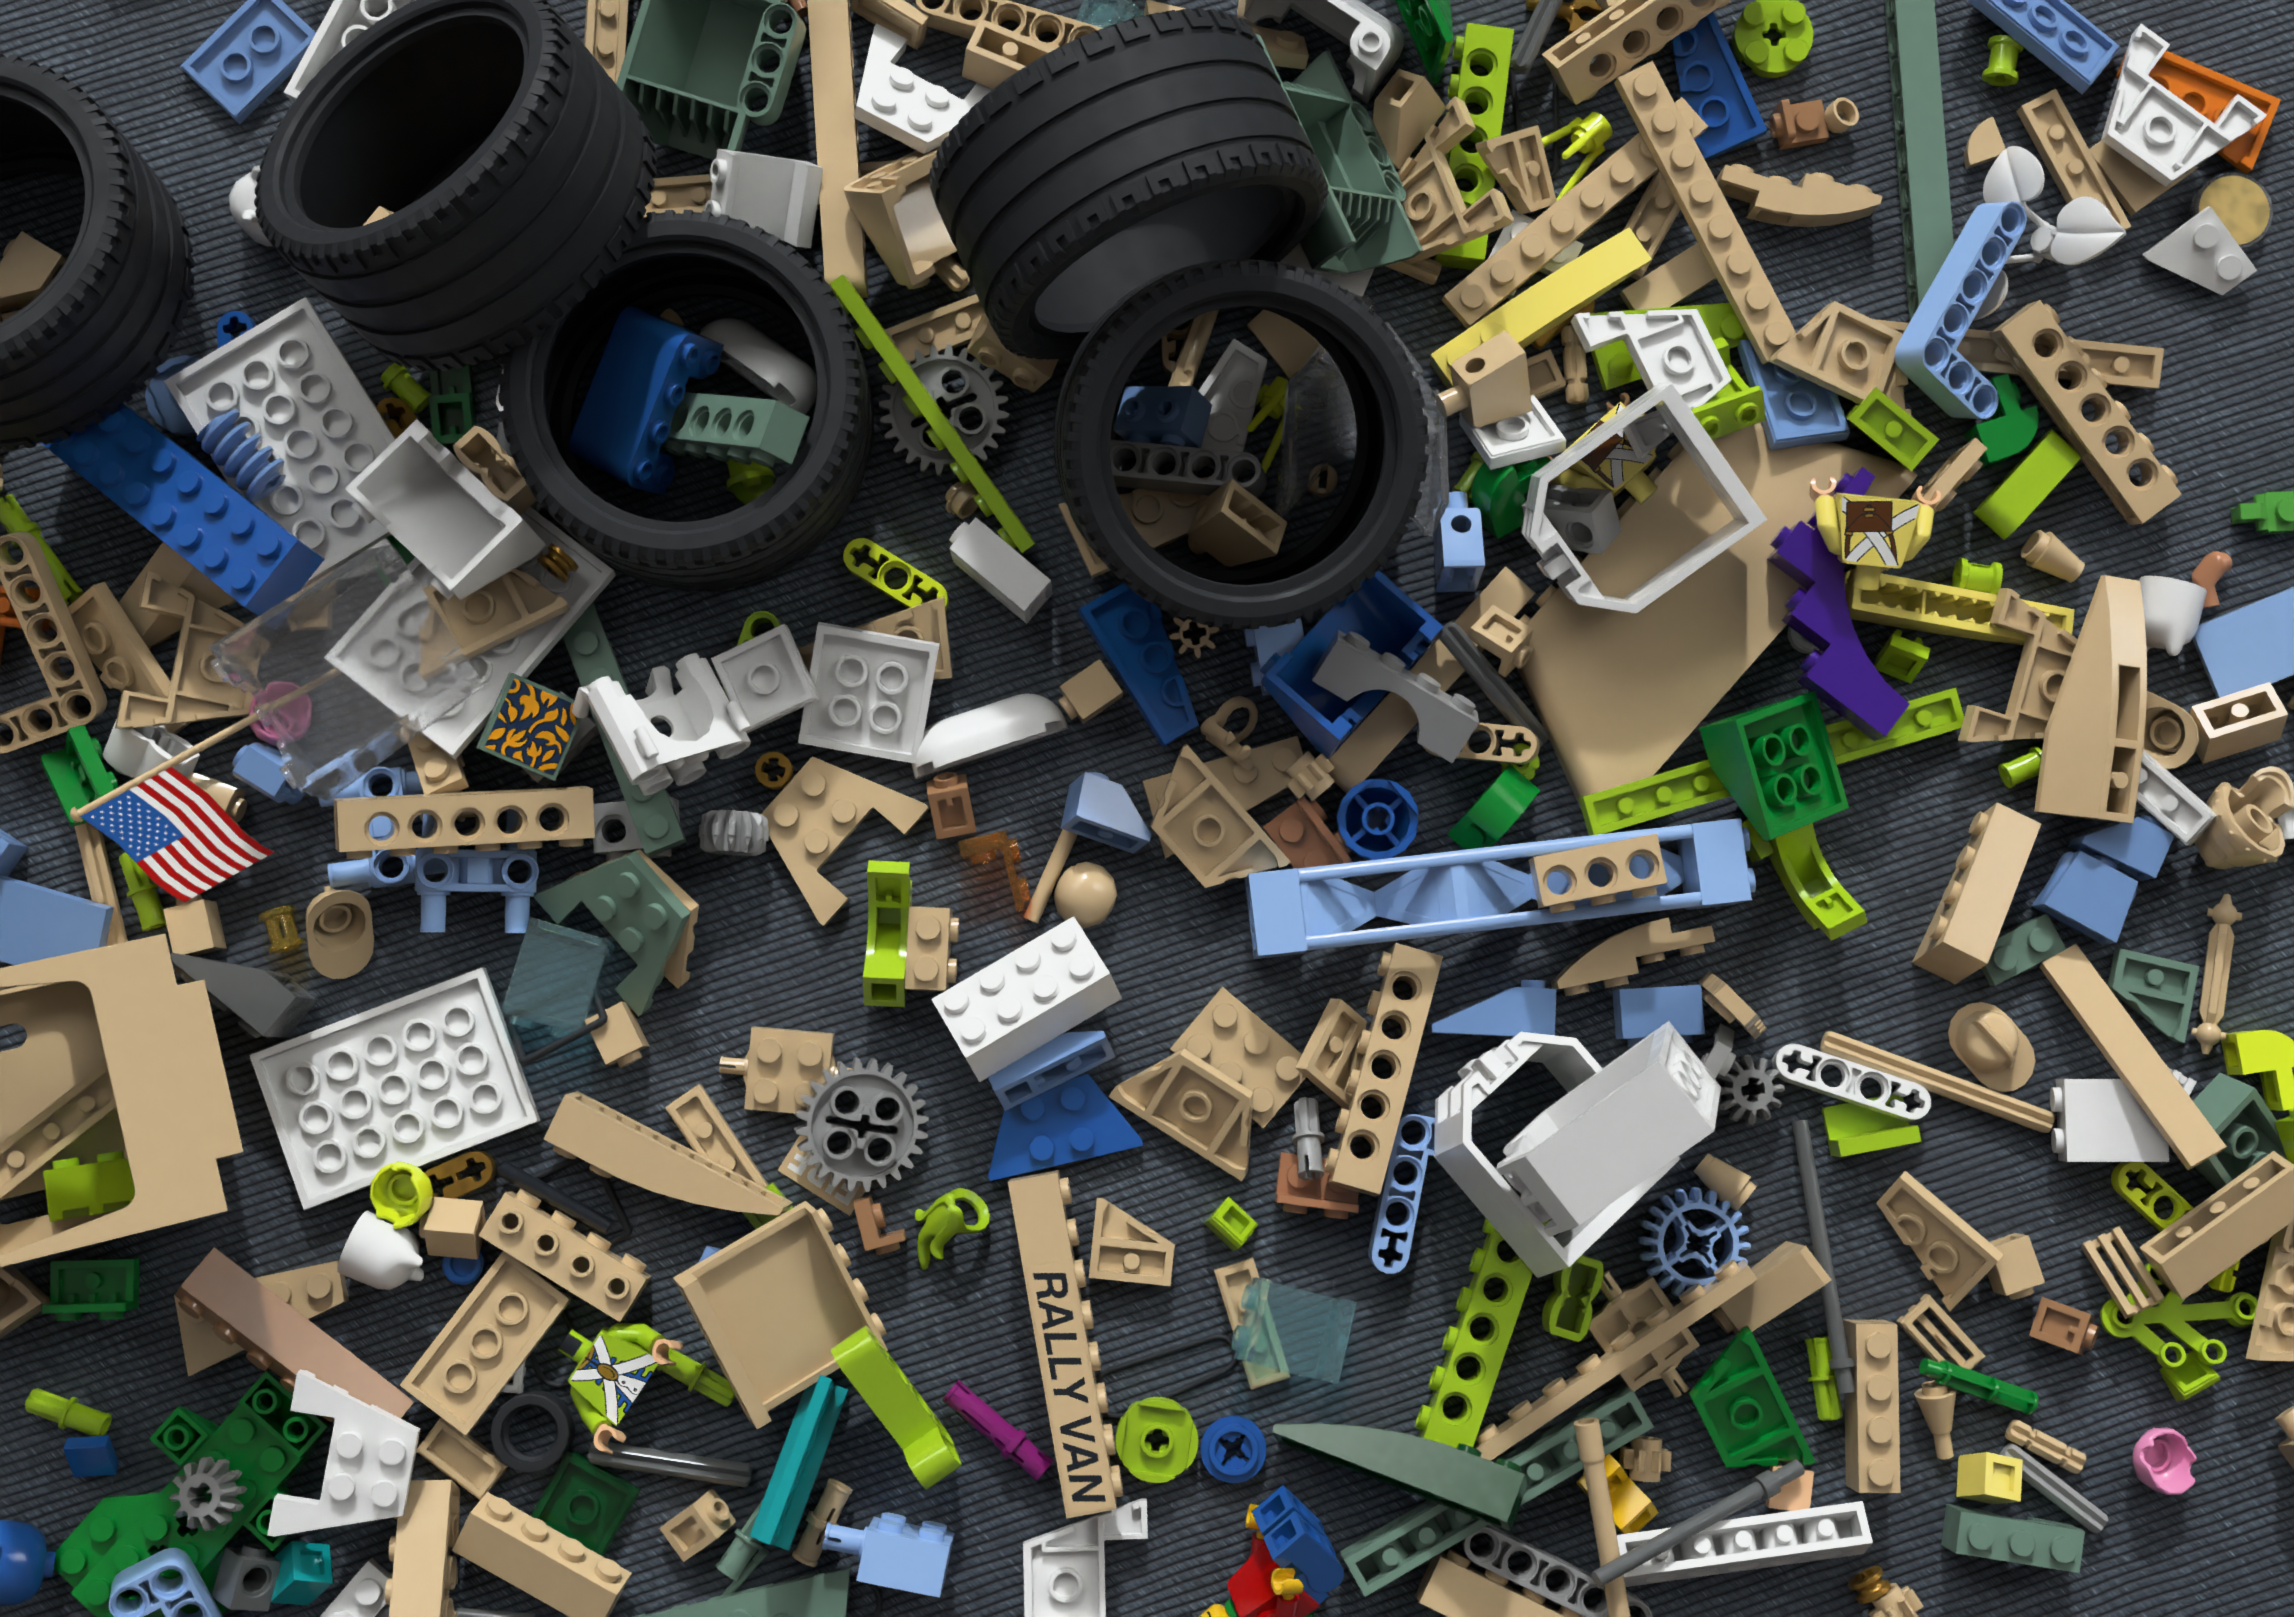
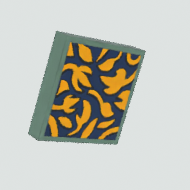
[476,672,582,781]

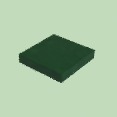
[531,1449,641,1557]

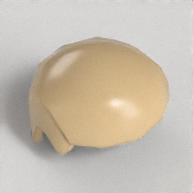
[1054,862,1117,928]

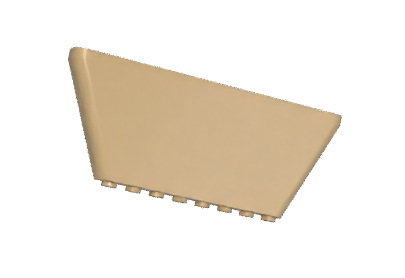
[1517,422,1918,811]

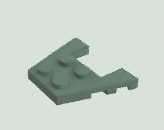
[534,851,691,1017]

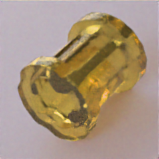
[258,905,306,955]

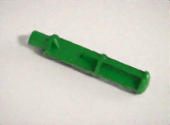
[1919,1358,2039,1415]

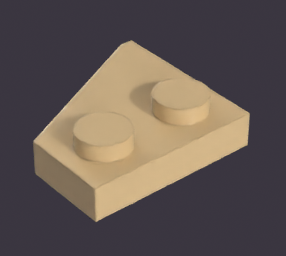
[1089,1197,1175,1286]

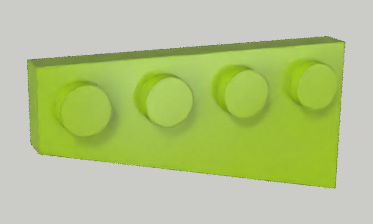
[1590,303,1748,391]

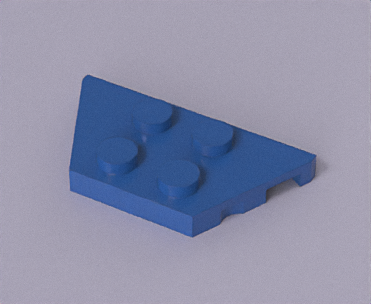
[988,1074,1143,1181]

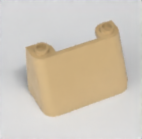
[844,145,957,289]

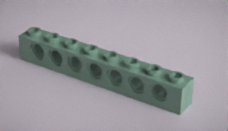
[1340,1385,1654,1597]

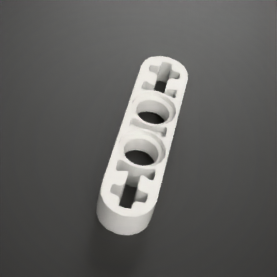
[1772,1044,1931,1122]

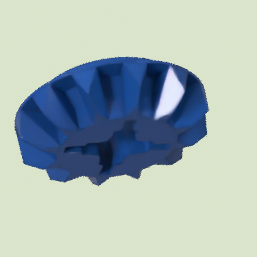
[1200,1415,1267,1483]

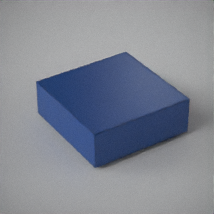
[63,1435,119,1477]

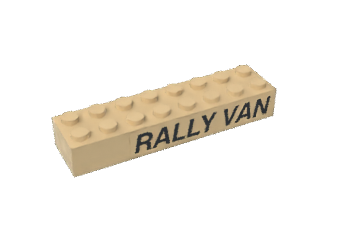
[1008,1170,1123,1519]

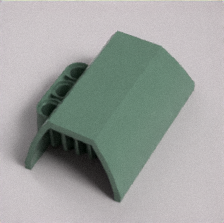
[616,0,806,160]
[1255,34,1423,275]

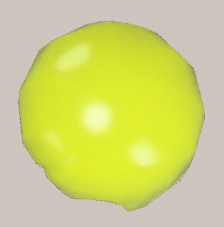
[370,1161,433,1229]

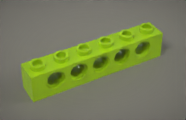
[1433,23,1514,270]
[1415,1218,1549,1448]

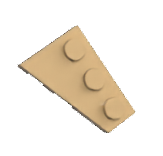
[1877,1171,2004,1311]

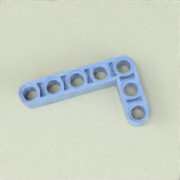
[1894,201,2027,419]

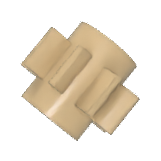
[1169,617,1219,658]
[1285,751,1335,801]
[1619,1436,1672,1482]
[1868,1583,1924,1617]

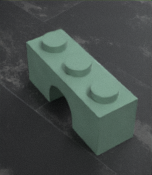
[1941,1504,2085,1573]

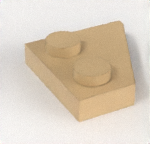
[1475,125,1557,215]
[1295,998,1367,1110]

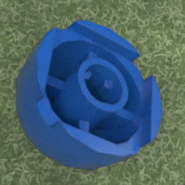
[1336,779,1418,860]
[0,1520,56,1606]

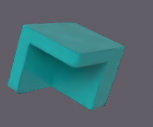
[271,1541,333,1605]

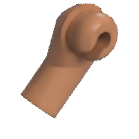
[2192,551,2232,609]

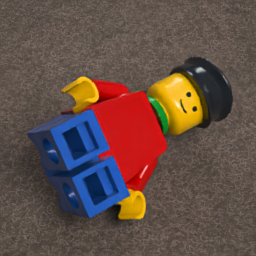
[1185,1485,1344,1617]

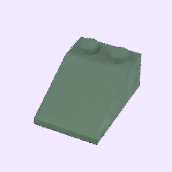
[2193,1073,2287,1191]

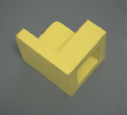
[1956,1452,2023,1504]

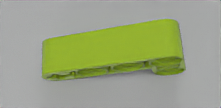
[831,1325,962,1490]

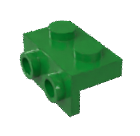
[41,725,118,827]
[42,1258,139,1321]

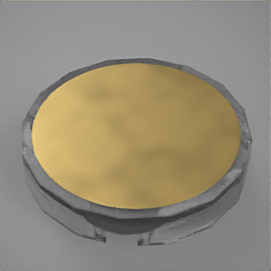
[2190,172,2273,250]

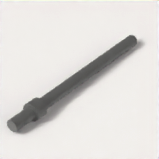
[1591,1459,1805,1587]

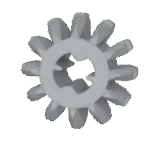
[698,809,769,856]
[1717,1055,1785,1125]
[168,1457,247,1531]

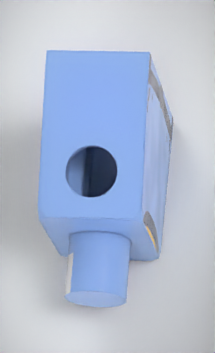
[1434,491,1485,592]

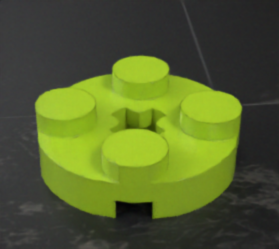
[1732,0,1813,78]
[1115,1397,1199,1483]

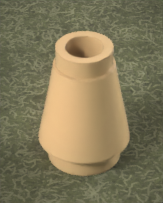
[2021,530,2085,583]
[1693,1153,1757,1211]

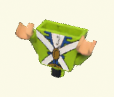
[558,1323,683,1455]

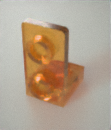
[958,830,1031,913]

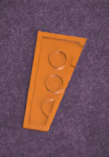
[2115,51,2281,175]

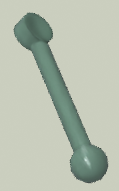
[721,1547,770,1596]

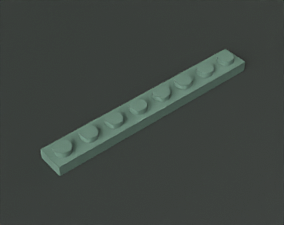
[563,601,687,857]

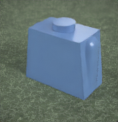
[2031,851,2138,945]

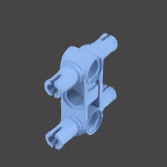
[317,767,445,888]
[414,810,539,933]

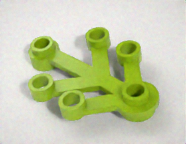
[2100,1263,2258,1369]

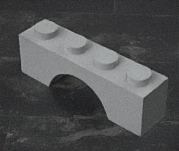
[1312,630,1479,763]

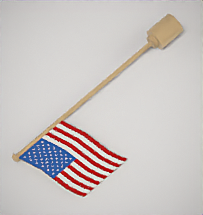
[70,668,343,902]

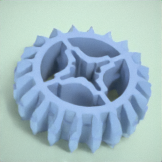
[1638,1187,1751,1297]

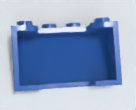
[569,306,724,495]

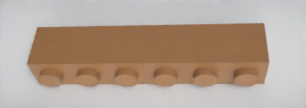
[175,1247,415,1422]

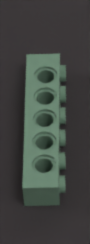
[659,392,810,468]

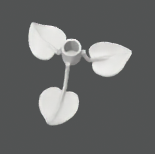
[1973,146,2126,321]

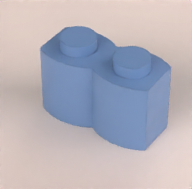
[232,742,316,805]

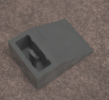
[170,952,319,1039]

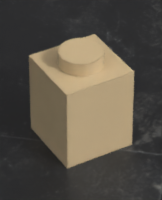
[1058,659,1123,724]
[163,894,227,956]
[584,1002,649,1068]
[419,1197,486,1259]
[1987,1233,2045,1300]

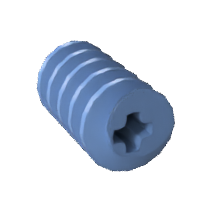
[196,409,286,502]

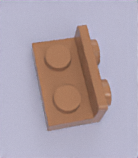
[1262,796,1352,868]
[1274,1152,1359,1219]

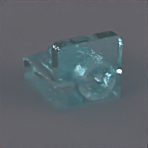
[1076,0,1142,28]

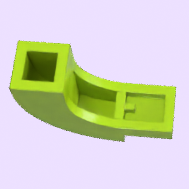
[1768,823,1868,941]
[863,860,912,1007]

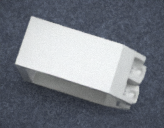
[1521,383,1768,613]
[1496,1021,1721,1237]
[1434,1032,1680,1278]

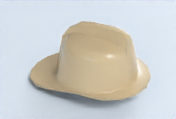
[2143,691,2199,769]
[305,886,374,979]
[1948,1002,2035,1092]

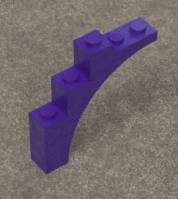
[1767,467,1910,741]

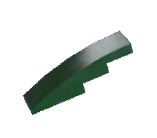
[428,364,477,465]

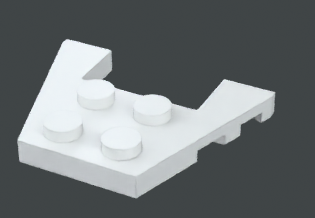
[854,24,993,154]
[2101,24,2267,187]
[1571,309,1732,460]
[267,1369,420,1537]
[1023,1498,1148,1617]

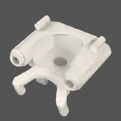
[572,653,751,796]

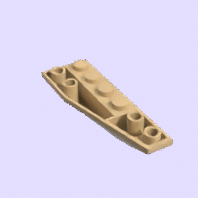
[2034,575,2147,823]

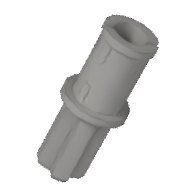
[1292,1097,1325,1180]

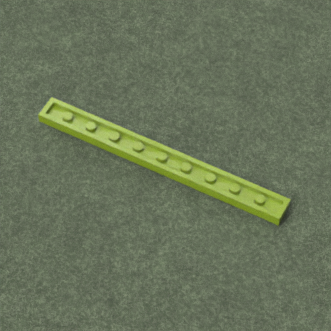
[1578,688,1964,836]

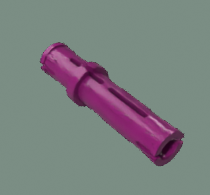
[942,1380,1053,1481]

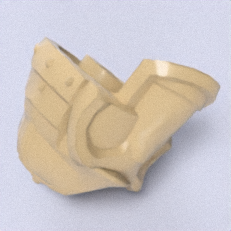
[2195,766,2294,869]

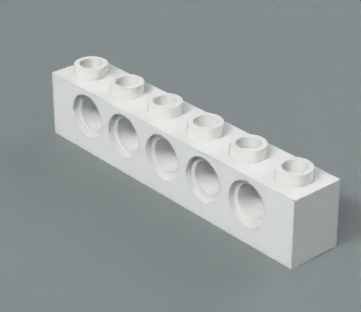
[1617,1501,1873,1587]

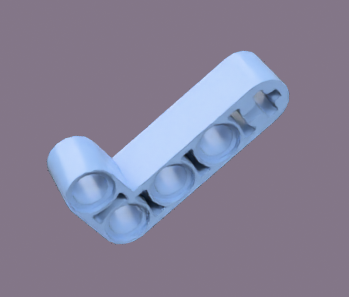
[1368,1114,1472,1274]
[109,1548,223,1617]

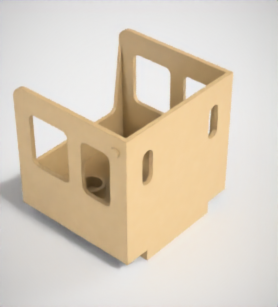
[0,934,243,1267]

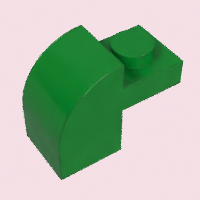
[1964,373,2039,471]
[1471,456,1552,539]
[1447,764,1540,850]

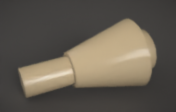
[1914,1380,1956,1459]

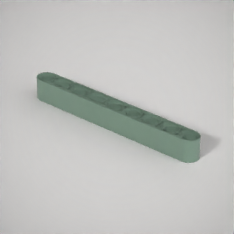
[1885,0,1954,321]

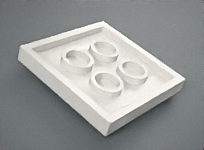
[798,622,940,764]

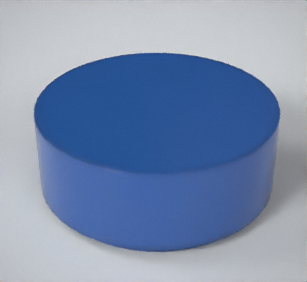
[442,1249,487,1285]

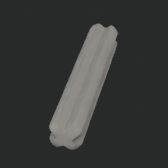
[1999,1443,2108,1534]

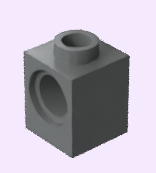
[212,1542,282,1612]

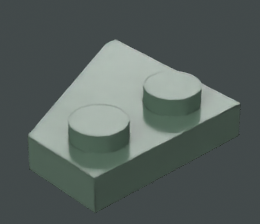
[2107,948,2200,1043]

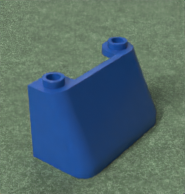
[1260,570,1444,759]

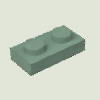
[1981,913,2066,986]

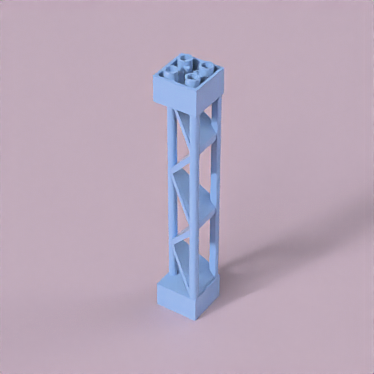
[1244,818,1756,959]

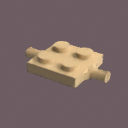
[719,1026,852,1114]
[1588,1271,1700,1398]

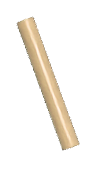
[1023,829,1078,924]

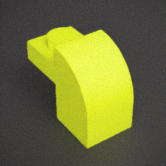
[2221,1030,2294,1111]

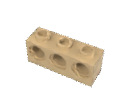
[1529,834,1667,914]

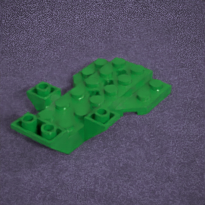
[54,1370,330,1617]

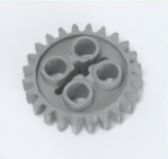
[879,344,1009,476]
[794,1057,929,1192]

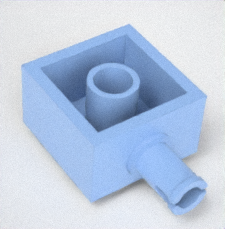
[822,1513,955,1598]

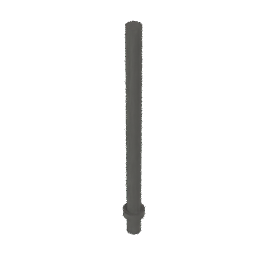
[1791,1120,1855,1394]

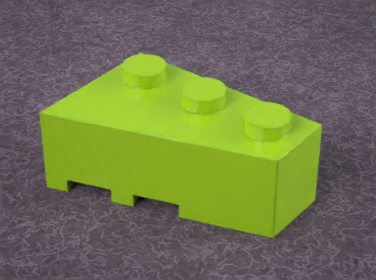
[43,1151,135,1222]

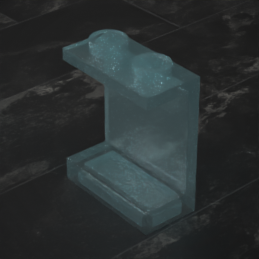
[501,917,616,1038]
[1232,1278,1357,1384]

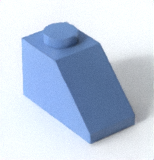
[1061,772,1151,854]
[2068,815,2175,881]

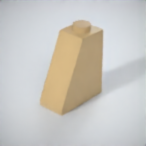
[1712,1241,1832,1334]

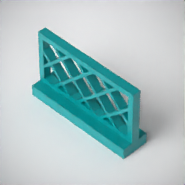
[749,1375,849,1551]

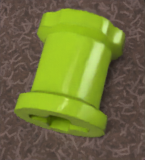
[1982,35,2024,86]
[1952,558,2003,595]

